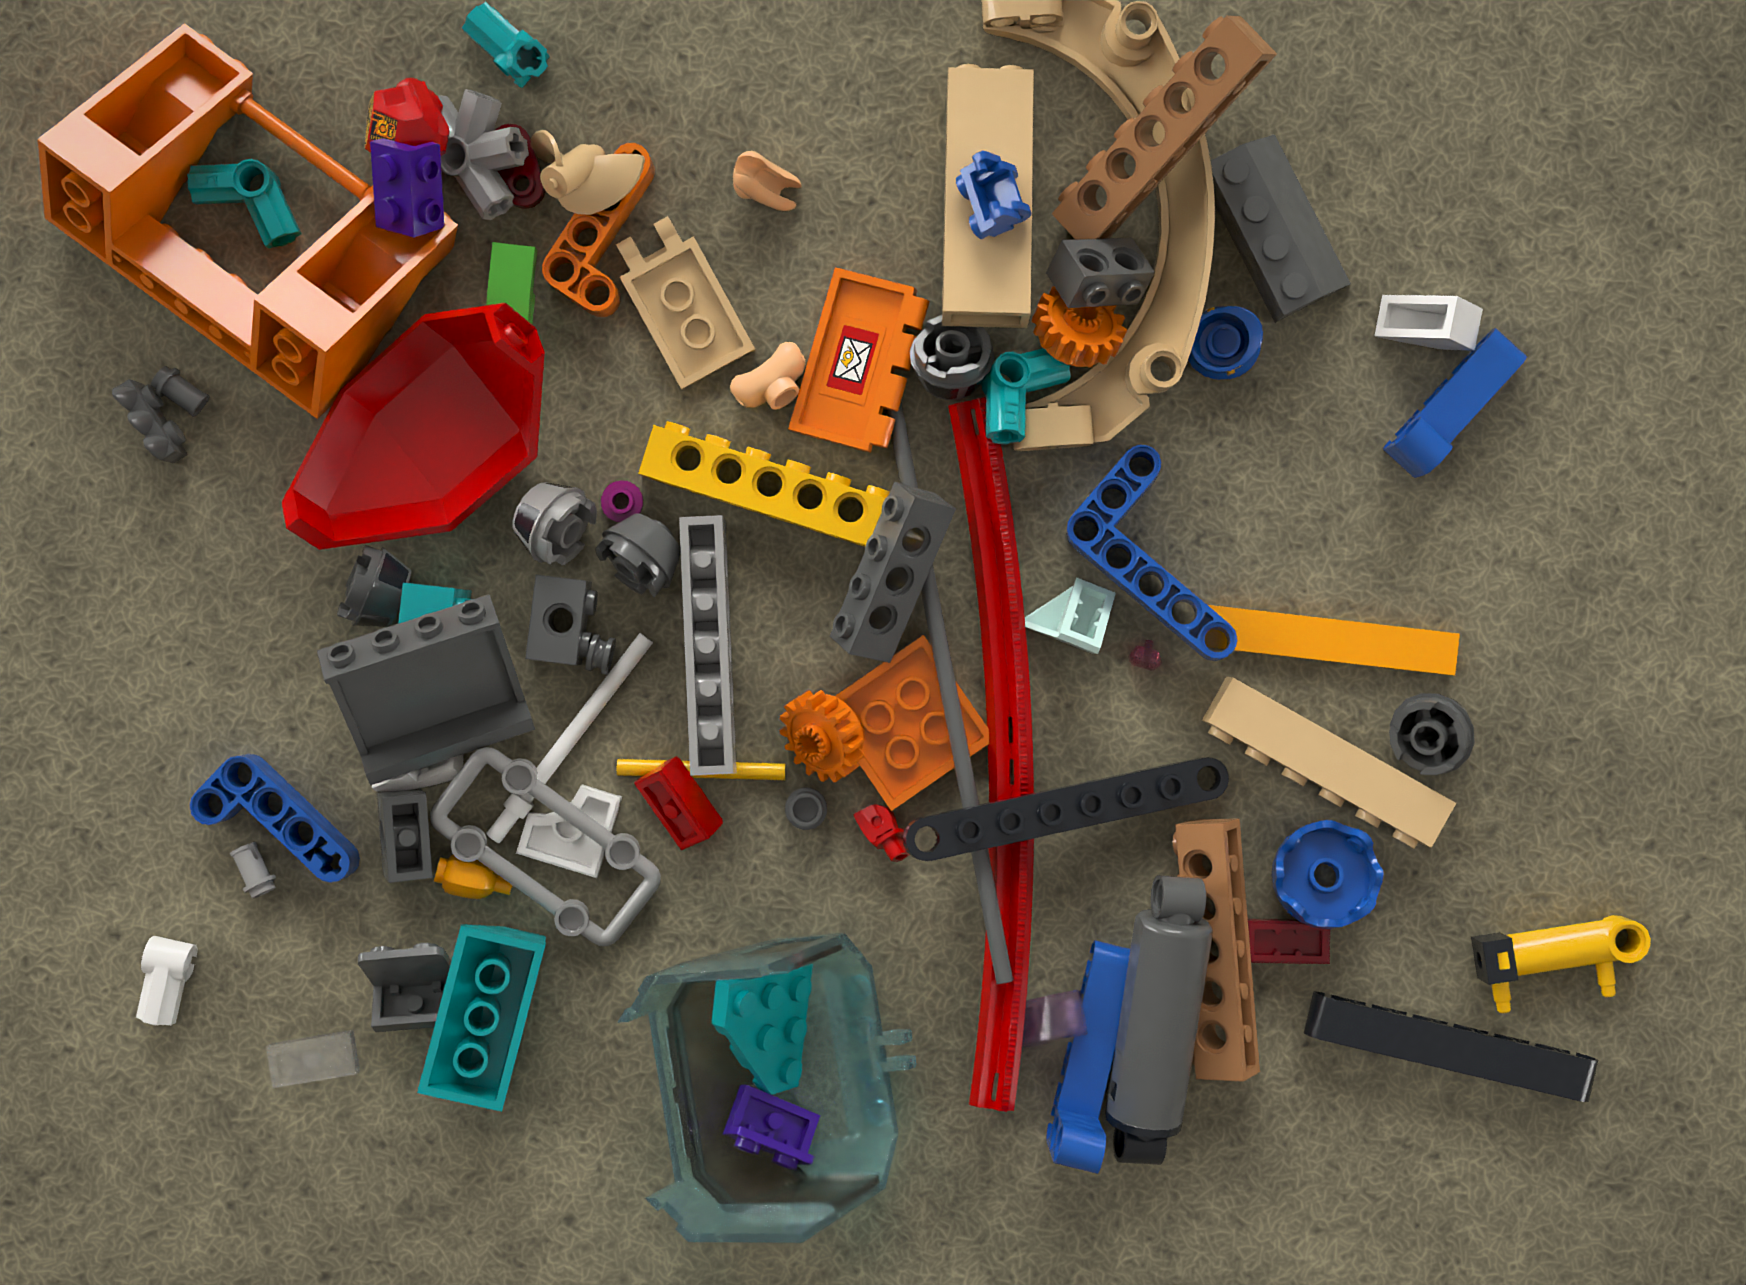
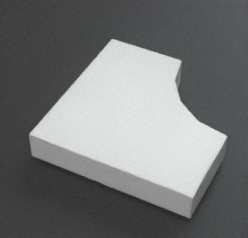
[516,784,622,878]

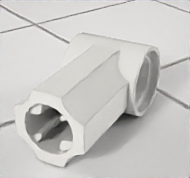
[136,936,198,1026]

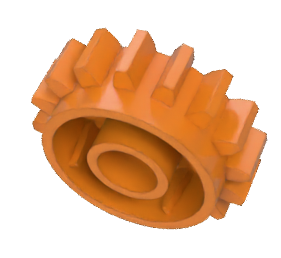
[1031,286,1127,368]
[779,690,865,783]

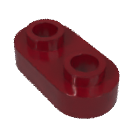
[494,124,546,209]

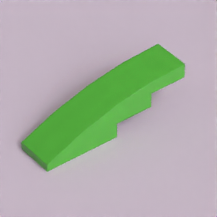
[486,242,538,324]

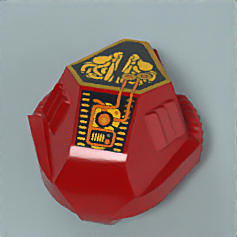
[365,77,450,156]

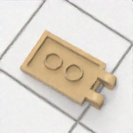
[616,216,755,390]

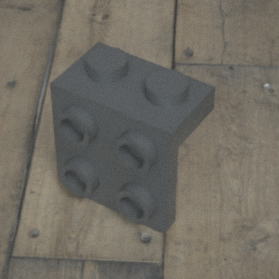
[358,943,451,1032]

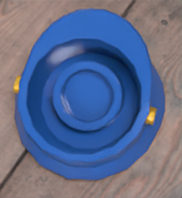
[1188,306,1263,380]

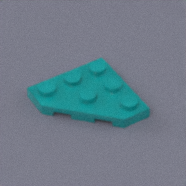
[711,960,813,1095]

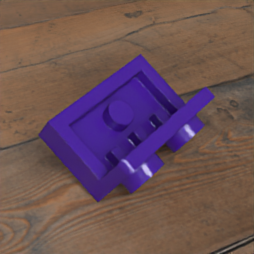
[370,138,444,238]
[723,1085,821,1170]

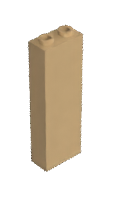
[942,64,1034,328]

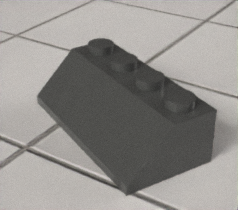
[1210,134,1351,323]

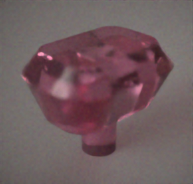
[1128,640,1162,671]

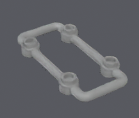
[430,747,661,946]

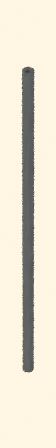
[886,402,1013,984]

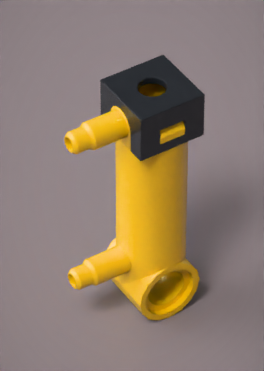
[1471,915,1651,1013]

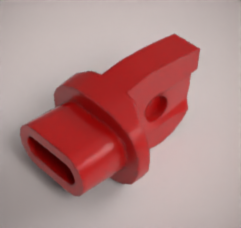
[853,804,910,862]

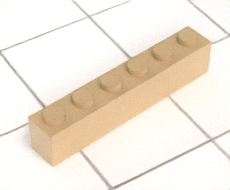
[1202,677,1457,849]

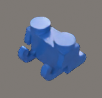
[956,151,1032,239]

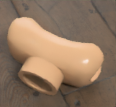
[733,151,801,211]
[730,342,806,410]

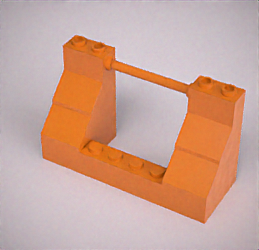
[38,23,458,419]

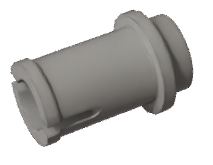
[230,842,276,899]

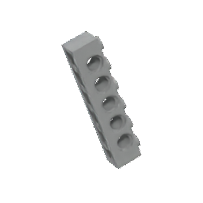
[679,515,737,776]

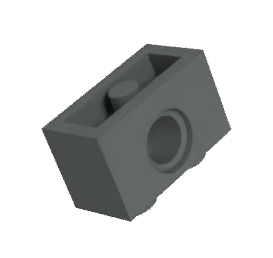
[525,574,598,665]
[377,788,432,883]

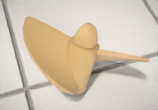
[531,130,645,215]

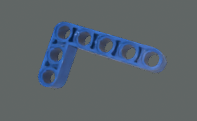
[1066,444,1237,661]
[1046,940,1130,1174]

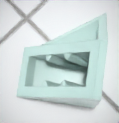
[1024,578,1116,654]

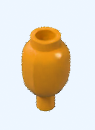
[434,854,512,899]

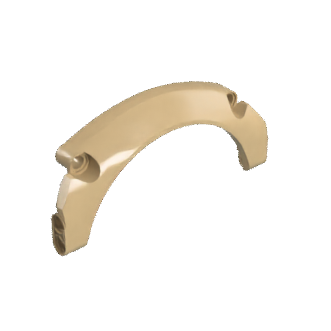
[981,0,1215,451]

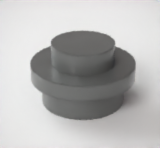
[785,787,827,830]

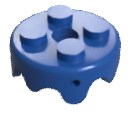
[1271,820,1384,929]

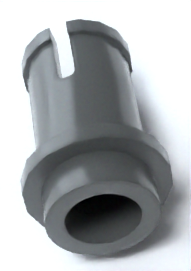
[151,366,210,417]

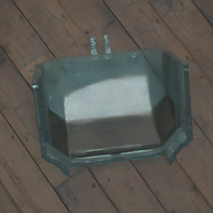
[617,933,917,1243]

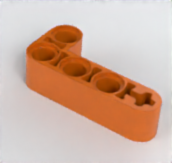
[542,143,655,317]

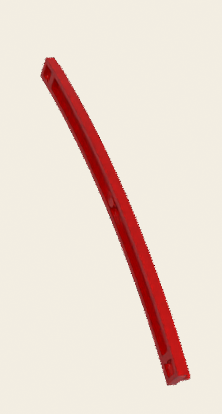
[948,397,1034,1112]

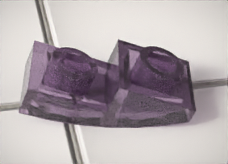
[1022,990,1088,1048]

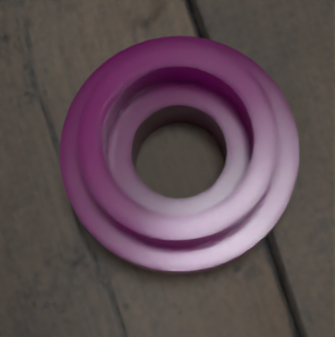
[601,480,644,522]

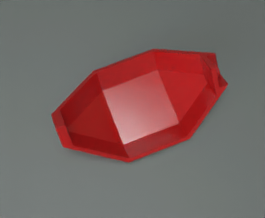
[282,303,545,550]

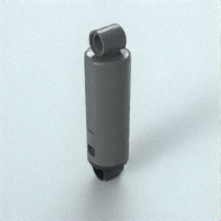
[1105,875,1213,1165]

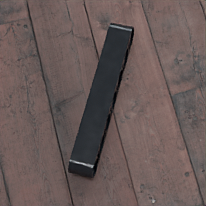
[1304,991,1599,1102]

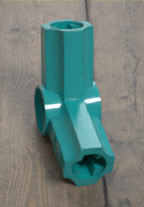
[462,1,550,88]
[187,159,302,249]
[981,348,1071,445]

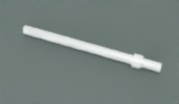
[486,633,653,843]

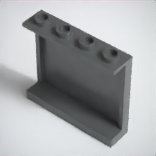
[317,594,535,785]

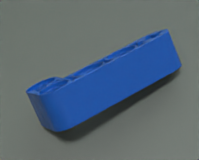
[1383,328,1527,478]
[190,754,360,883]

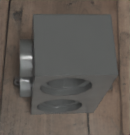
[1046,237,1155,308]

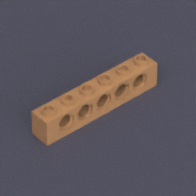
[1052,15,1277,240]
[1173,818,1260,1082]

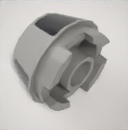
[512,482,597,565]

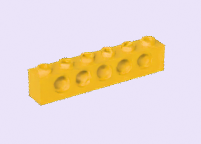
[638,421,890,547]

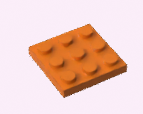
[835,635,989,811]

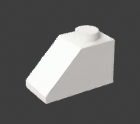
[1375,295,1483,351]

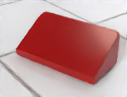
[634,756,723,851]

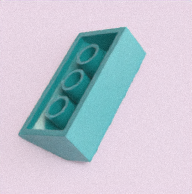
[417,924,546,1112]

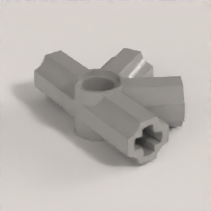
[438,89,529,220]

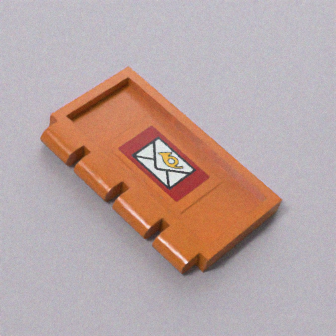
[788,267,930,453]

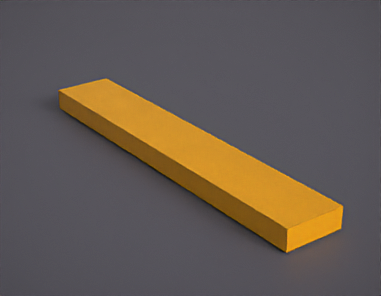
[1204,605,1460,675]

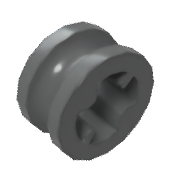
[586,634,616,675]

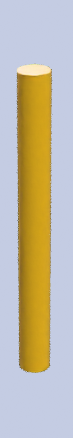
[616,759,786,780]

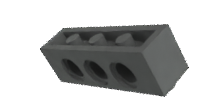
[830,482,956,663]

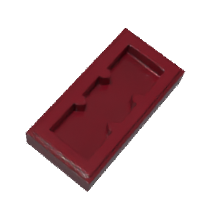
[1248,919,1330,964]

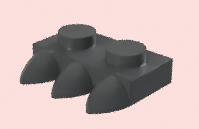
[112,379,188,463]

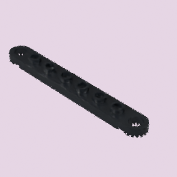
[903,757,1229,861]

